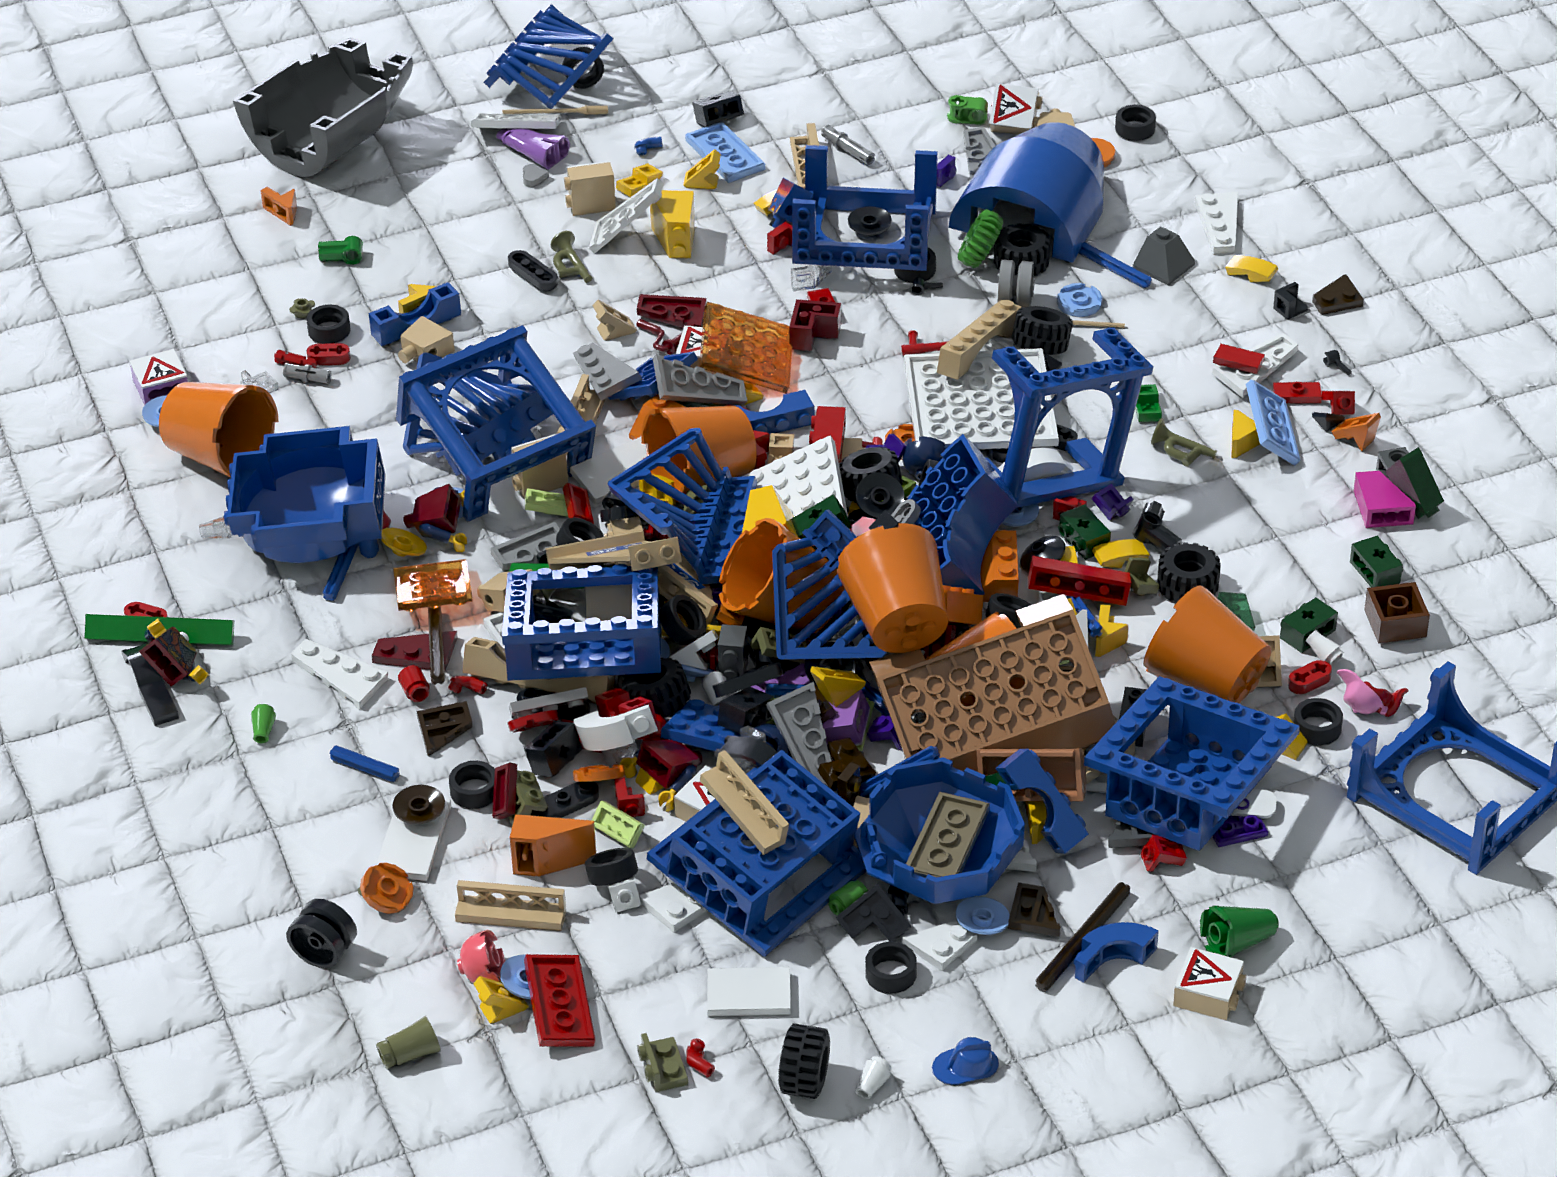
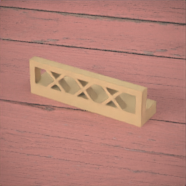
[790,123,819,189]
[557,374,606,455]
[700,750,789,855]
[455,880,566,931]

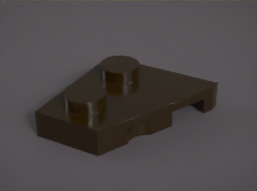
[417,701,472,756]
[1008,882,1061,937]

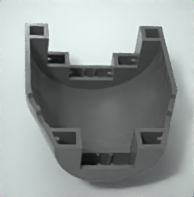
[233,38,413,177]

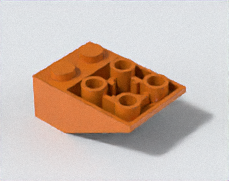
[510,814,597,876]

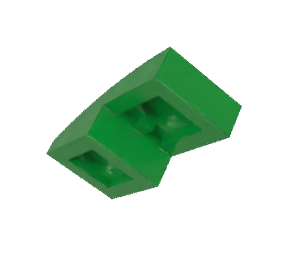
[1135,384,1162,422]

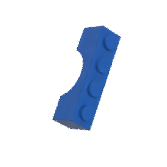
[369,282,461,346]
[736,390,815,435]
[995,749,1089,854]

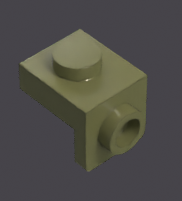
[1124,558,1160,596]

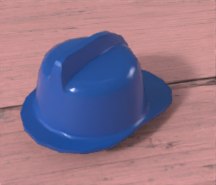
[932,1037,999,1085]

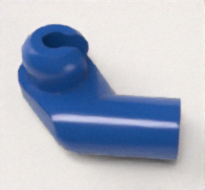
[634,136,662,155]

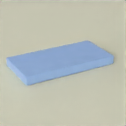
[685,122,765,183]
[1246,379,1300,466]

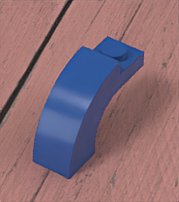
[1074,922,1159,983]

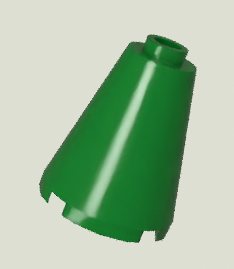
[1200,906,1279,957]

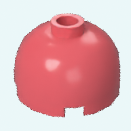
[457,930,505,983]

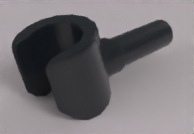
[912,277,943,295]
[1323,350,1352,376]

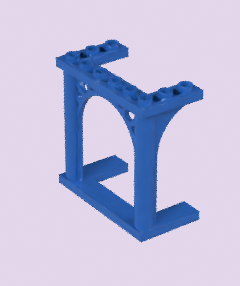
[792,145,938,271]
[396,325,596,522]
[986,327,1154,508]
[1347,661,1557,875]

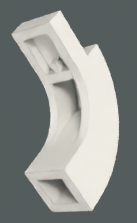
[998,448,1073,483]
[574,704,658,751]

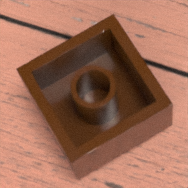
[1364,582,1430,644]

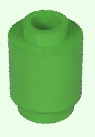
[828,880,868,915]

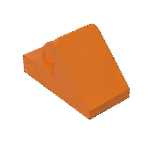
[260,187,297,226]
[1331,413,1381,451]

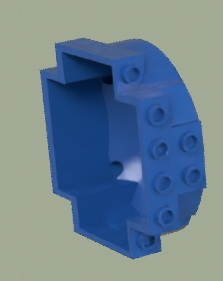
[224,426,386,563]

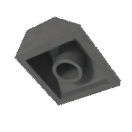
[1133,226,1195,286]

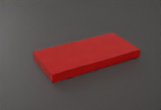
[524,954,596,1047]

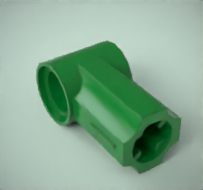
[318,236,363,265]

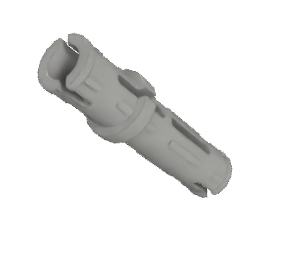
[821,125,875,165]

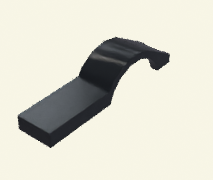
[121,643,179,726]
[714,735,829,787]

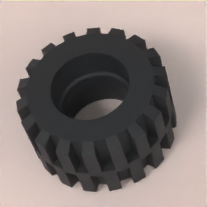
[994,223,1050,276]
[1012,306,1073,355]
[839,447,903,503]
[1157,542,1221,603]
[621,657,691,717]
[778,1023,830,1099]

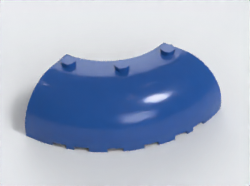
[908,434,1018,595]

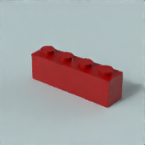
[809,406,846,463]
[1028,556,1131,606]

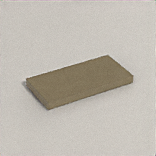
[906,792,990,878]

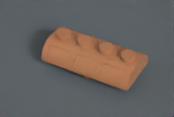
[976,749,1087,801]

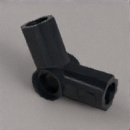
[1133,501,1183,552]

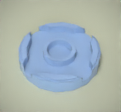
[1057,283,1102,317]

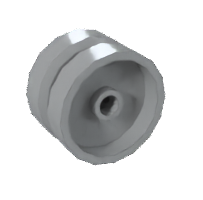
[998,260,1035,308]

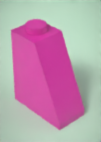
[1353,471,1416,528]

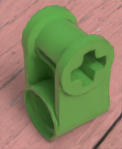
[947,95,988,125]

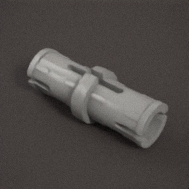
[283,363,332,384]

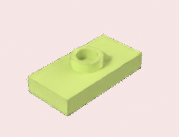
[525,488,568,517]
[591,801,645,848]

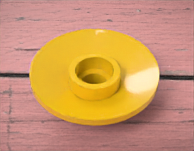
[381,528,427,557]

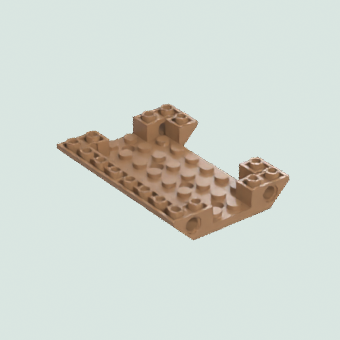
[869,594,1115,772]

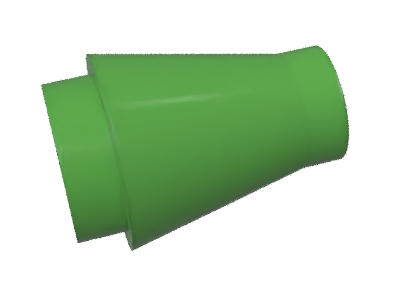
[251,704,276,743]

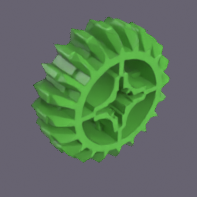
[958,209,1003,268]

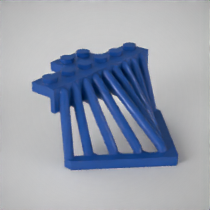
[483,4,614,109]
[403,352,553,476]
[608,428,757,585]
[772,509,888,659]

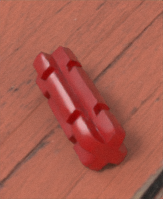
[274,350,318,368]

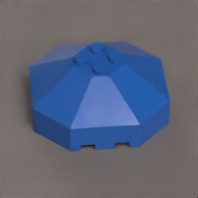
[854,757,1025,904]

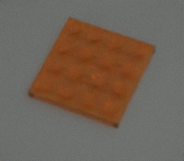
[699,301,792,394]

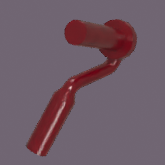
[636,319,682,355]

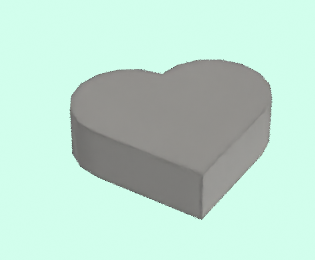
[523,164,549,187]

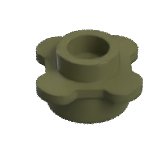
[289,298,315,319]

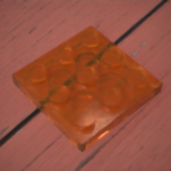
[393,559,473,611]

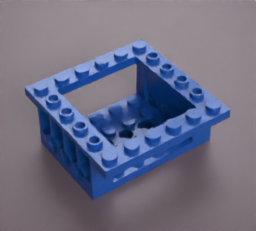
[502,564,661,681]
[1084,676,1300,851]
[646,750,866,957]

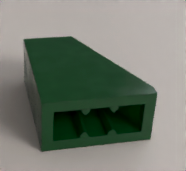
[1385,447,1444,519]

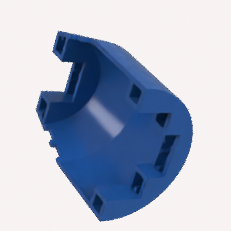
[948,122,1104,263]

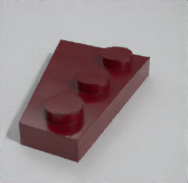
[637,294,707,328]
[372,631,458,672]

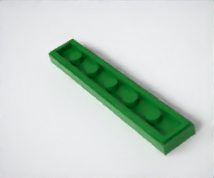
[84,614,235,645]

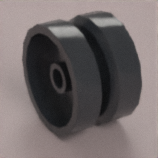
[286,899,357,968]

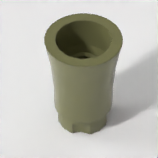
[376,1016,441,1069]

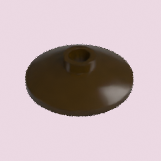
[392,785,445,825]

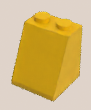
[650,190,695,258]
[742,485,798,536]

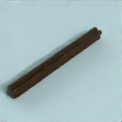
[428,603,445,685]
[1035,882,1130,992]

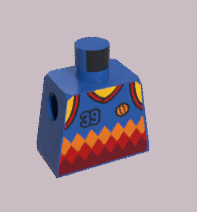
[768,178,812,228]

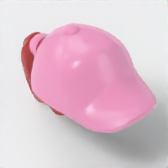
[1337,669,1409,717]

